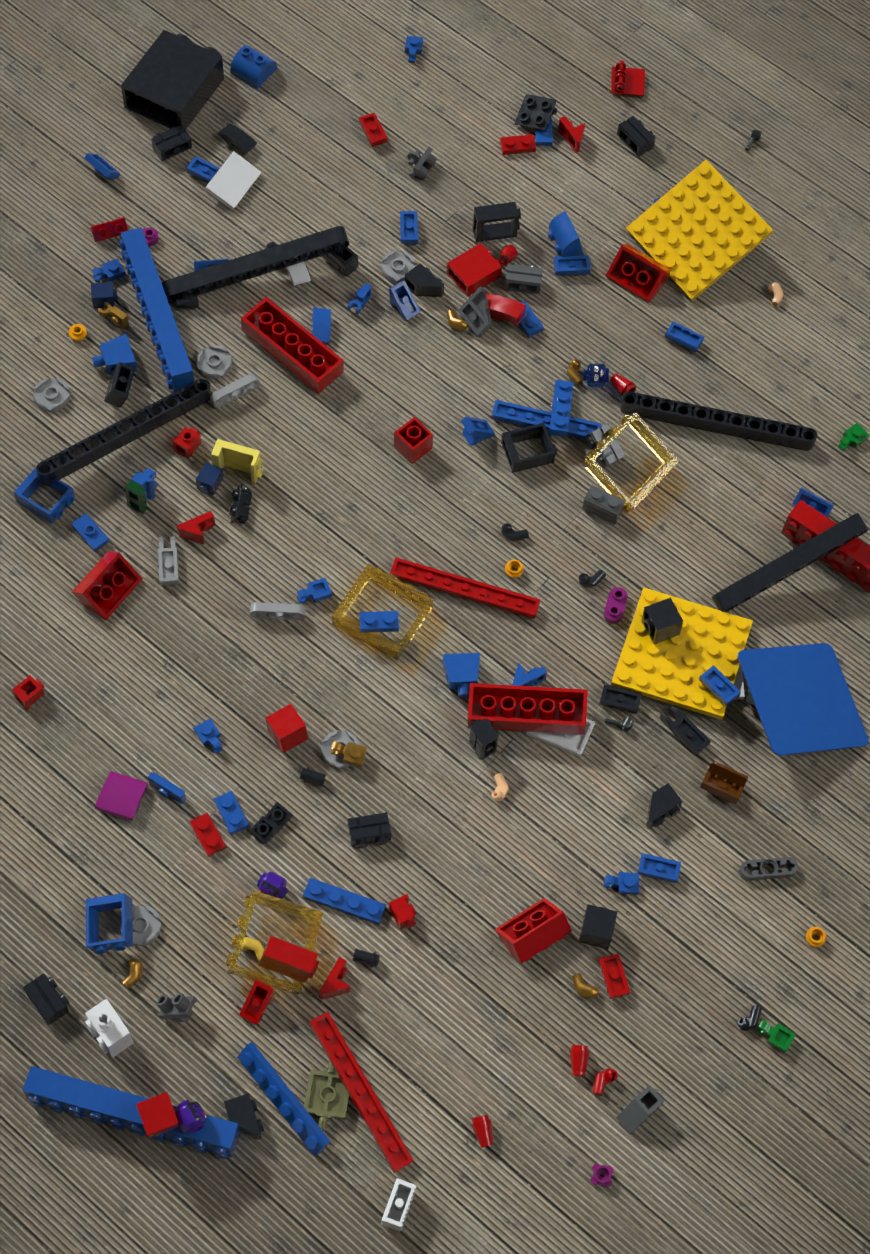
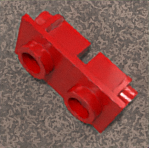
[90,217,128,242]

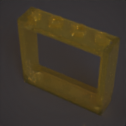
[582,412,679,513]
[332,564,434,661]
[225,890,324,995]

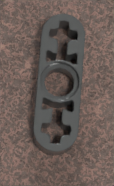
[739,857,798,881]

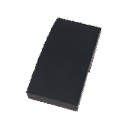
[218,123,257,155]
[250,802,293,844]

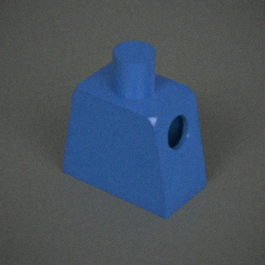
[92,334,137,375]
[442,653,480,699]

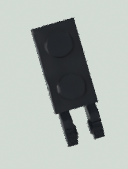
[660,706,711,756]

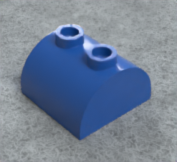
[230,45,277,89]
[547,211,584,256]

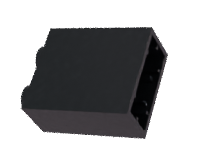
[121,30,224,130]

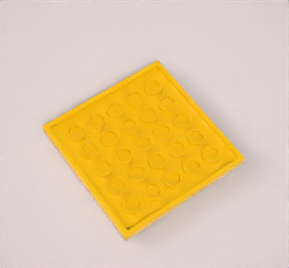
[626,160,774,301]
[610,587,753,720]

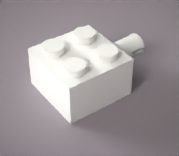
[85,999,134,1058]

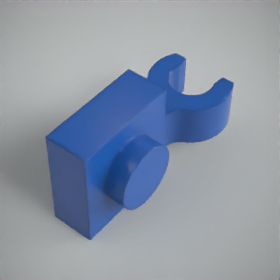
[405,36,423,63]
[92,259,125,282]
[348,283,372,315]
[297,578,332,604]
[193,718,223,754]
[604,872,639,895]

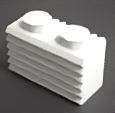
[381,1179,416,1231]

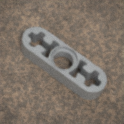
[210,373,260,407]
[250,602,306,620]

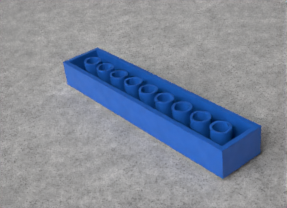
[119,227,194,392]
[22,1066,240,1159]

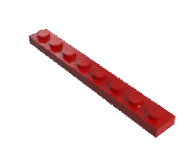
[390,557,541,619]
[309,1011,414,1173]

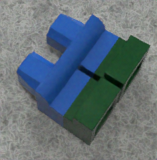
[125,468,158,514]

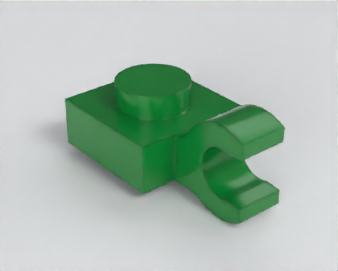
[838,423,870,451]
[756,1020,796,1053]

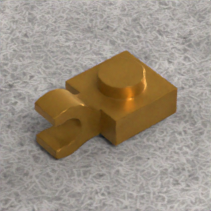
[98,302,129,330]
[331,742,367,768]

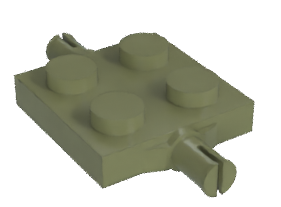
[304,1060,349,1132]

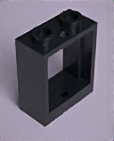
[472,202,521,242]
[501,423,557,473]

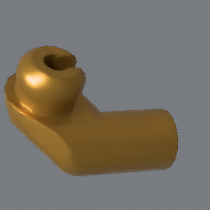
[446,310,468,331]
[567,359,583,386]
[121,958,143,990]
[572,973,599,999]

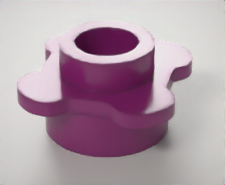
[591,1164,613,1187]

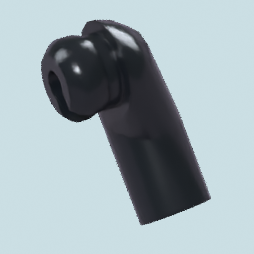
[501,523,529,541]
[578,569,606,587]
[737,1005,762,1031]

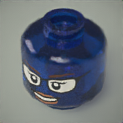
[583,364,609,387]

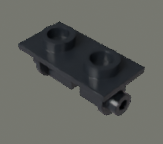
[229,483,252,524]

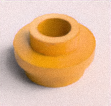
[69,324,87,342]
[505,559,524,578]
[805,927,826,947]

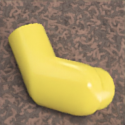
[238,937,264,961]

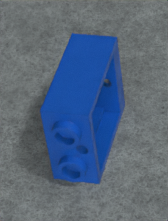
[14,467,75,524]
[86,893,133,954]

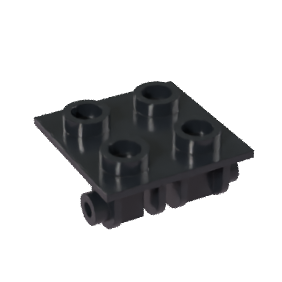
[514,94,557,131]

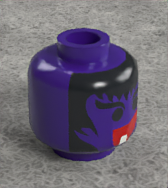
[257,871,288,902]
[175,1100,207,1135]

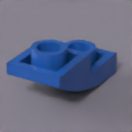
[312,307,331,344]

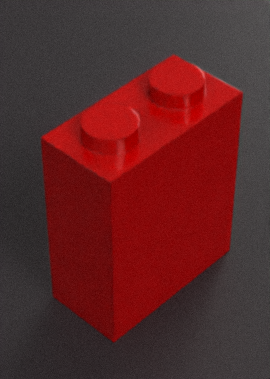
[446,243,502,297]
[259,936,319,983]

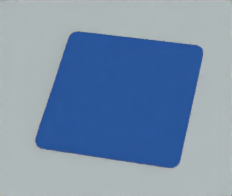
[737,643,869,756]

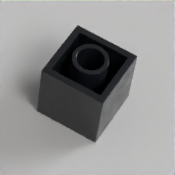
[642,597,683,644]
[578,904,618,949]

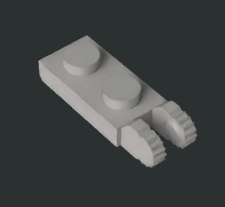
[158,536,179,586]

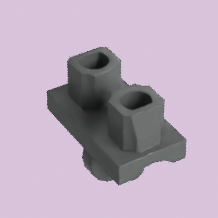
[407,147,438,180]
[156,993,198,1022]

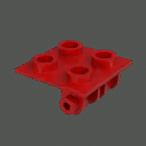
[611,60,645,96]

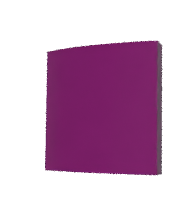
[95,771,148,821]

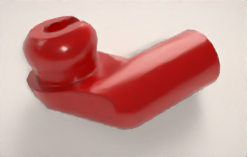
[592,1068,618,1096]

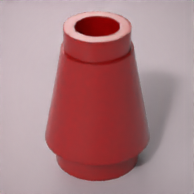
[499,245,518,265]
[610,373,636,396]
[569,1045,590,1076]
[471,1114,493,1148]

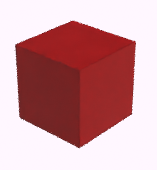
[394,417,433,464]
[265,704,308,753]
[136,1092,179,1139]

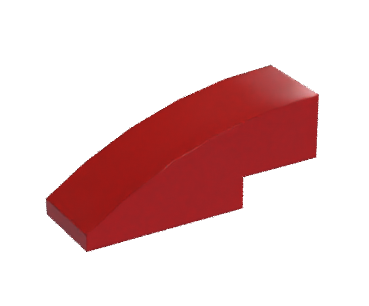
[486,293,526,326]

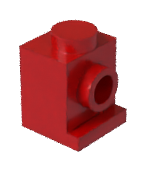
[173,427,201,458]
[12,675,45,710]
[389,894,416,929]

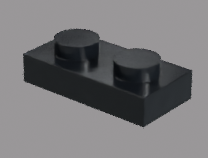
[599,684,642,714]

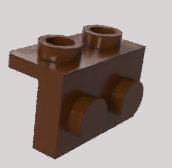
[700,761,748,804]

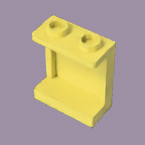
[211,439,263,484]

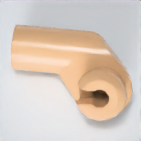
[768,282,784,308]
[491,773,509,801]

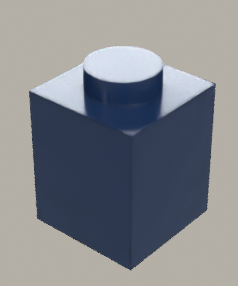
[91,282,118,308]
[196,462,223,495]

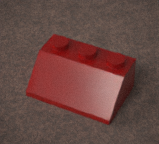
[605,244,672,302]
[72,551,143,620]
[495,898,572,964]

